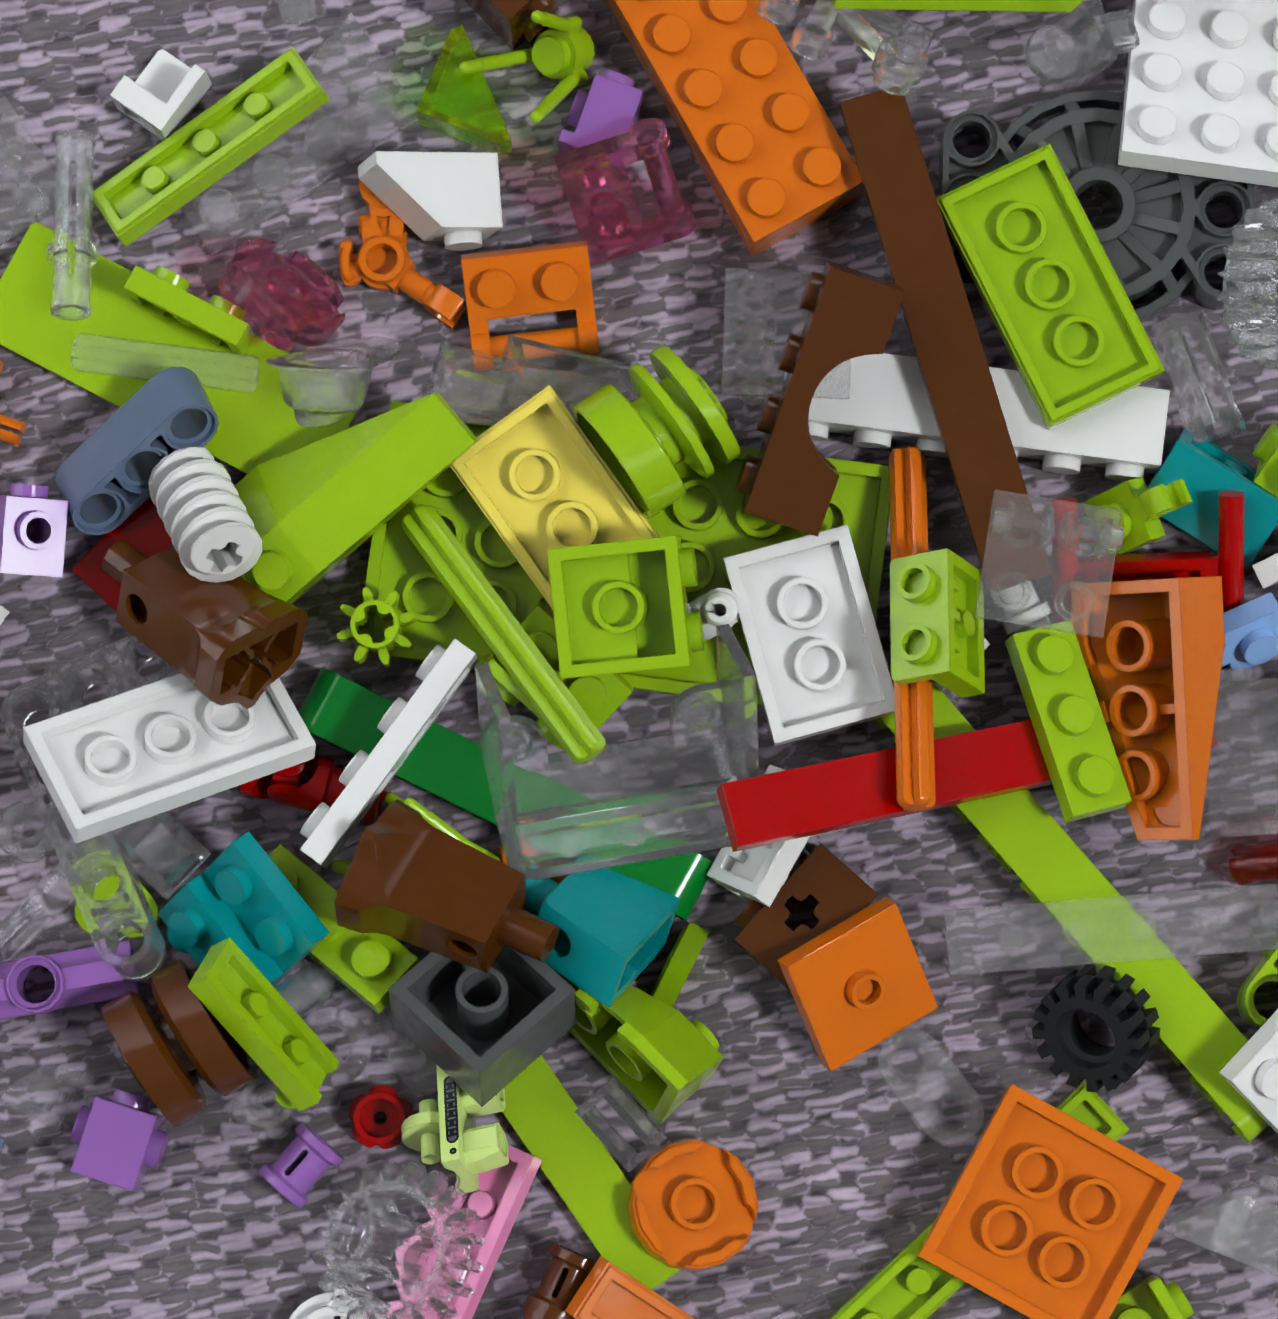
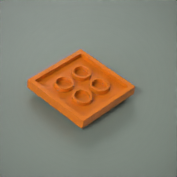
[917,1084,1183,1319]

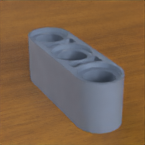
[55,367,219,535]

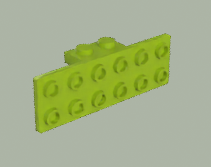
[0,222,365,475]

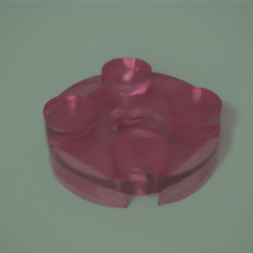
[218,238,346,351]

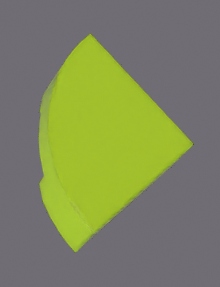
[650,922,710,1007]

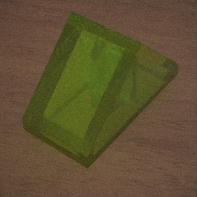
[416,25,513,157]

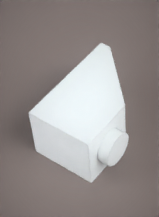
[358,151,503,251]

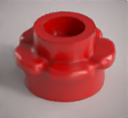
[349,1086,412,1149]

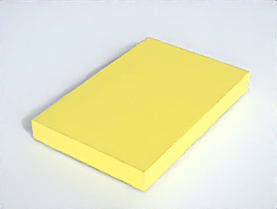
[450,385,660,610]

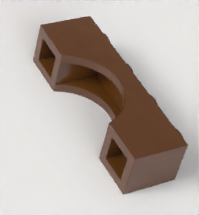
[735,260,905,537]

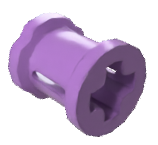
[258,1122,345,1209]

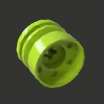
[573,344,741,518]

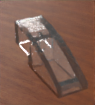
[427,335,636,424]

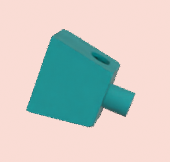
[525,861,680,1007]

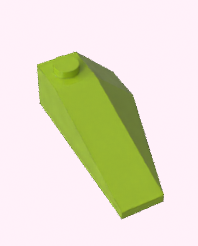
[235,391,479,604]
[553,969,724,1125]

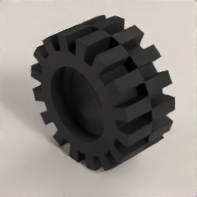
[1032,964,1160,1093]

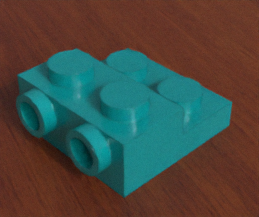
[158,831,330,987]

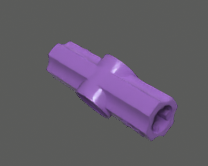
[0,940,141,1020]

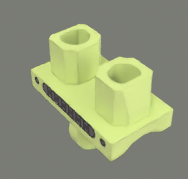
[401,1064,509,1194]

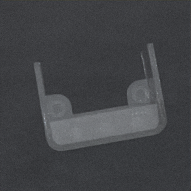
[475,624,759,880]

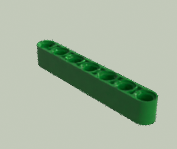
[299,667,713,921]

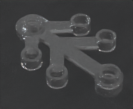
[757,0,933,96]

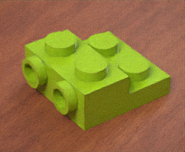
[547,535,704,679]

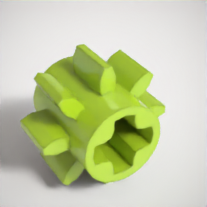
[336,587,417,668]

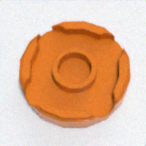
[627,1139,758,1272]

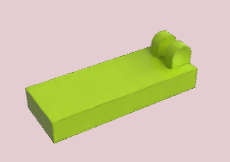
[187,937,340,1112]

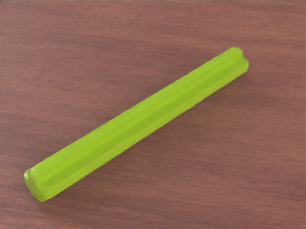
[402,504,606,764]

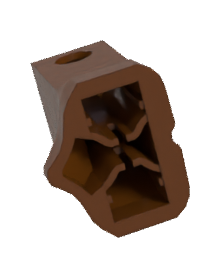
[102,541,308,709]
[334,799,559,973]

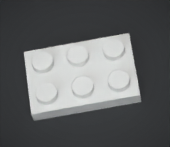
[723,525,895,746]

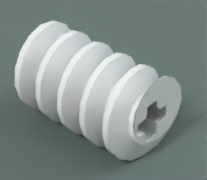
[148,447,262,583]

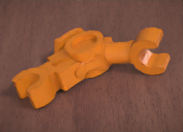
[339,180,467,330]

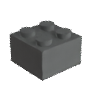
[389,945,576,1107]

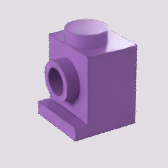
[558,69,643,174]

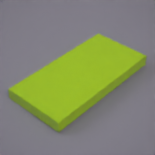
[936,144,1165,429]

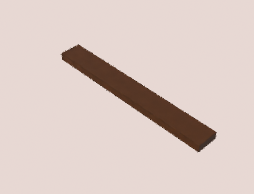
[839,84,1052,594]

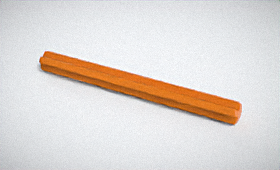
[888,446,936,812]

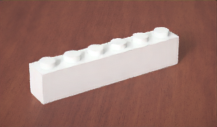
[783,353,1170,482]

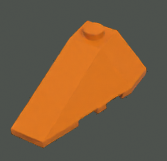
[1070,576,1225,841]

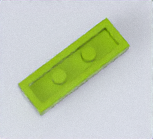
[1005,620,1132,823]
[269,844,420,1014]

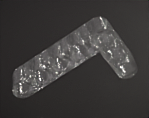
[0,634,180,981]

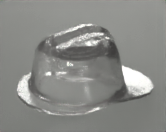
[266,336,401,428]

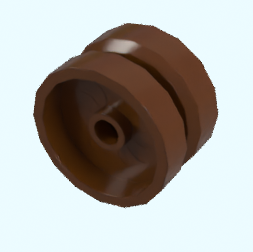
[101,959,255,1128]

